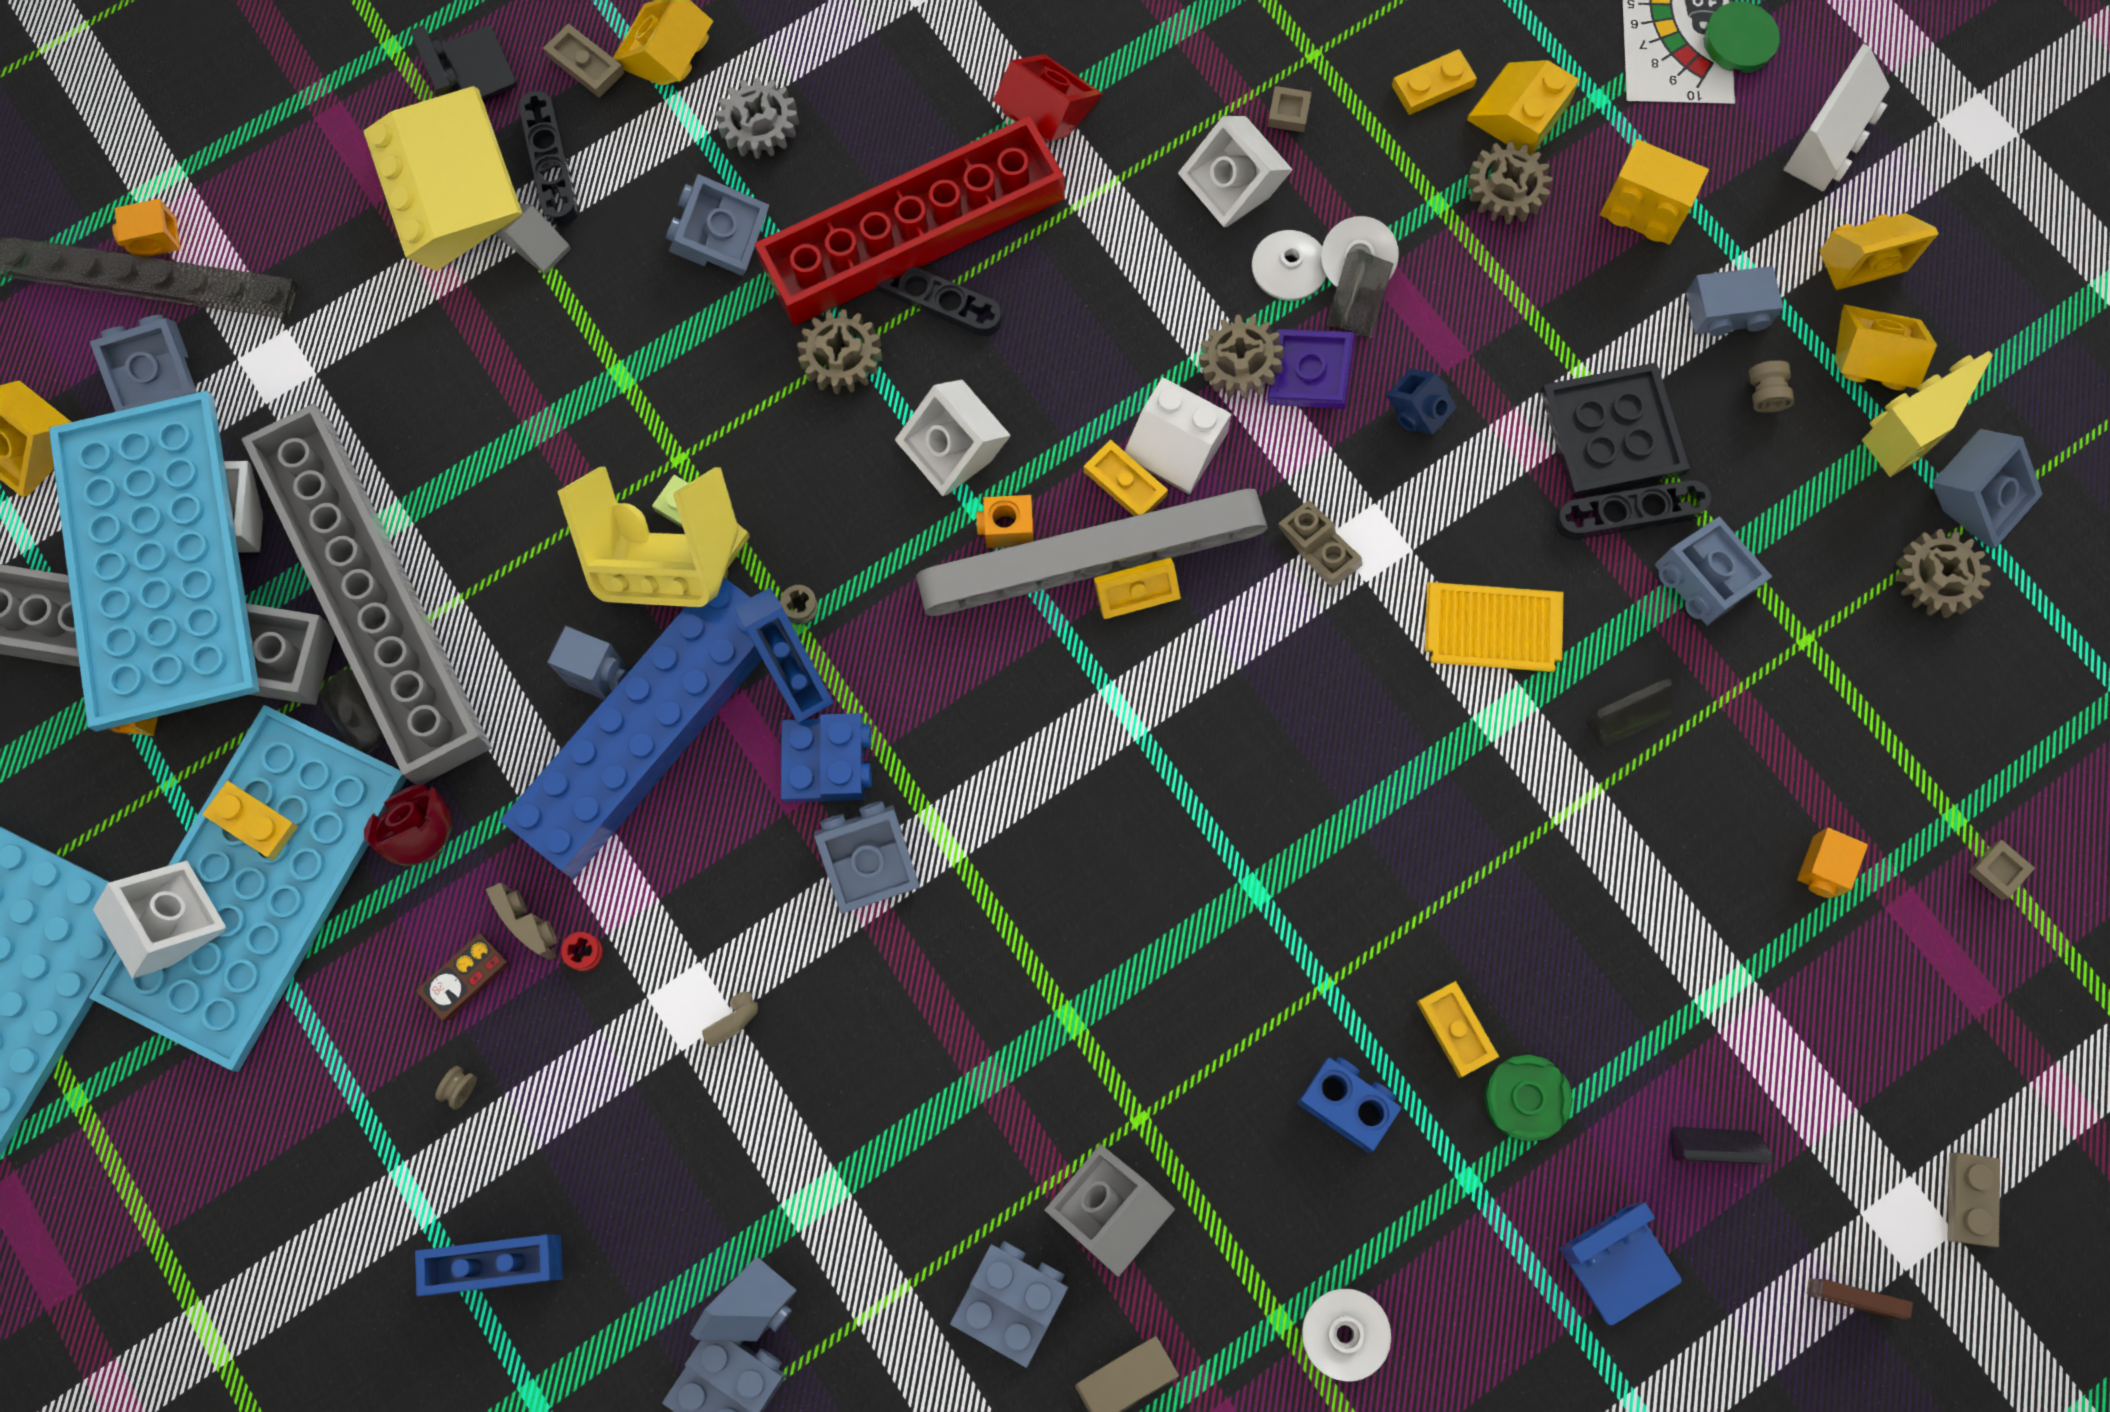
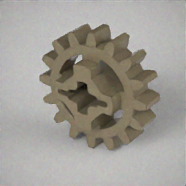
[1467,141,1553,224]
[797,309,883,394]
[1199,315,1284,399]
[1896,529,1991,618]

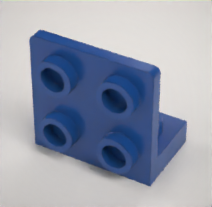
[1559,1202,1681,1326]

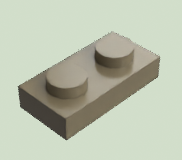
[543,23,624,98]
[1947,1152,2000,1247]

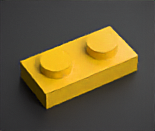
[1392,49,1477,115]
[1084,439,1168,516]
[1094,557,1181,619]
[202,781,299,861]
[1416,981,1499,1078]

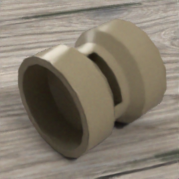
[1749,360,1794,413]

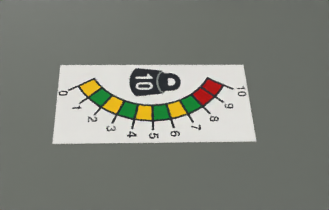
[1623,0,1735,104]

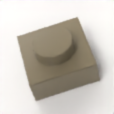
[1267,86,1312,133]
[1969,839,2035,900]

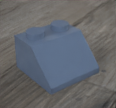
[1932,429,2043,548]

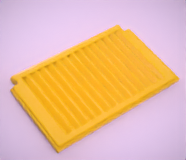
[1424,582,1563,672]

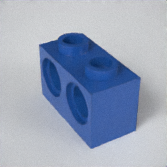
[1296,1057,1402,1153]

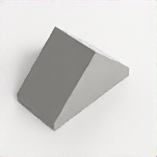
[494,203,571,275]

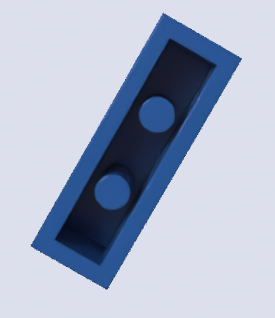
[734,588,834,723]
[415,1234,563,1296]

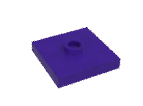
[1267,329,1355,409]

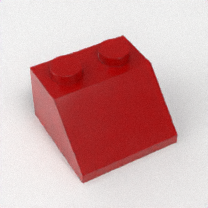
[992,54,1103,142]

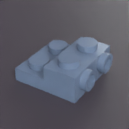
[665,174,769,276]
[89,315,197,412]
[1654,516,1772,626]
[814,801,920,914]
[950,1241,1068,1368]
[662,1340,787,1412]

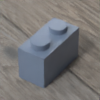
[1686,266,1783,336]
[547,626,628,700]

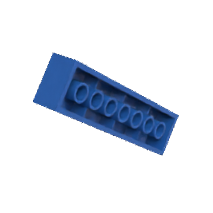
[499,577,762,880]

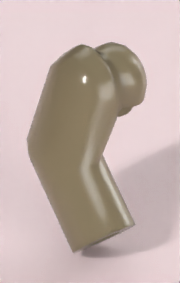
[702,991,758,1047]

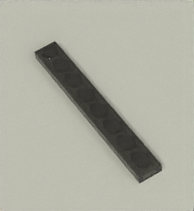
[0,236,298,320]

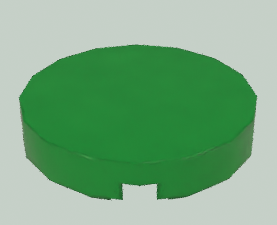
[1703,2,1780,73]
[1484,1055,1573,1142]

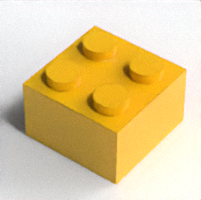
[1600,139,1709,245]

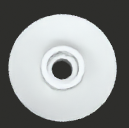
[1321,216,1399,294]
[1252,230,1326,301]
[1302,1289,1391,1381]

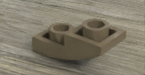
[1279,500,1363,589]
[486,883,558,960]
[1075,1336,1179,1412]

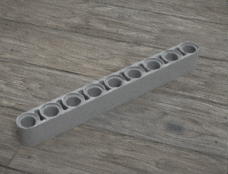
[916,489,1268,616]

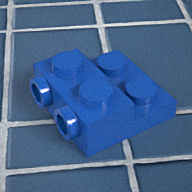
[781,713,872,803]

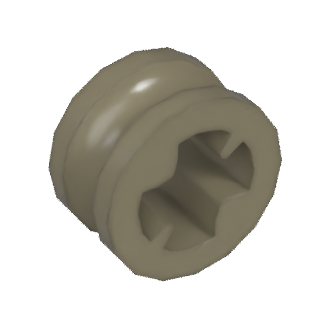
[780,585,818,625]
[435,1066,477,1110]

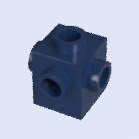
[1386,368,1457,435]

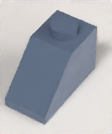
[690,1257,797,1341]

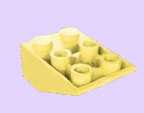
[1862,351,1993,477]

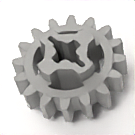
[716,77,799,159]

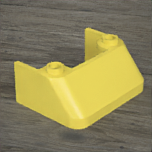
[557,467,738,607]

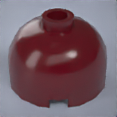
[364,784,452,866]

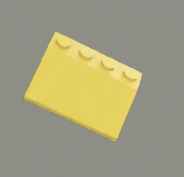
[363,86,523,271]

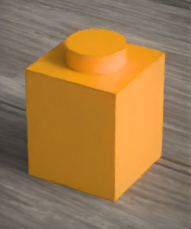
[1797,827,1868,898]

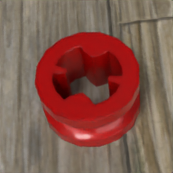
[561,932,603,972]

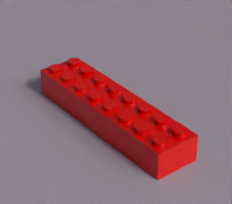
[754,116,1065,326]

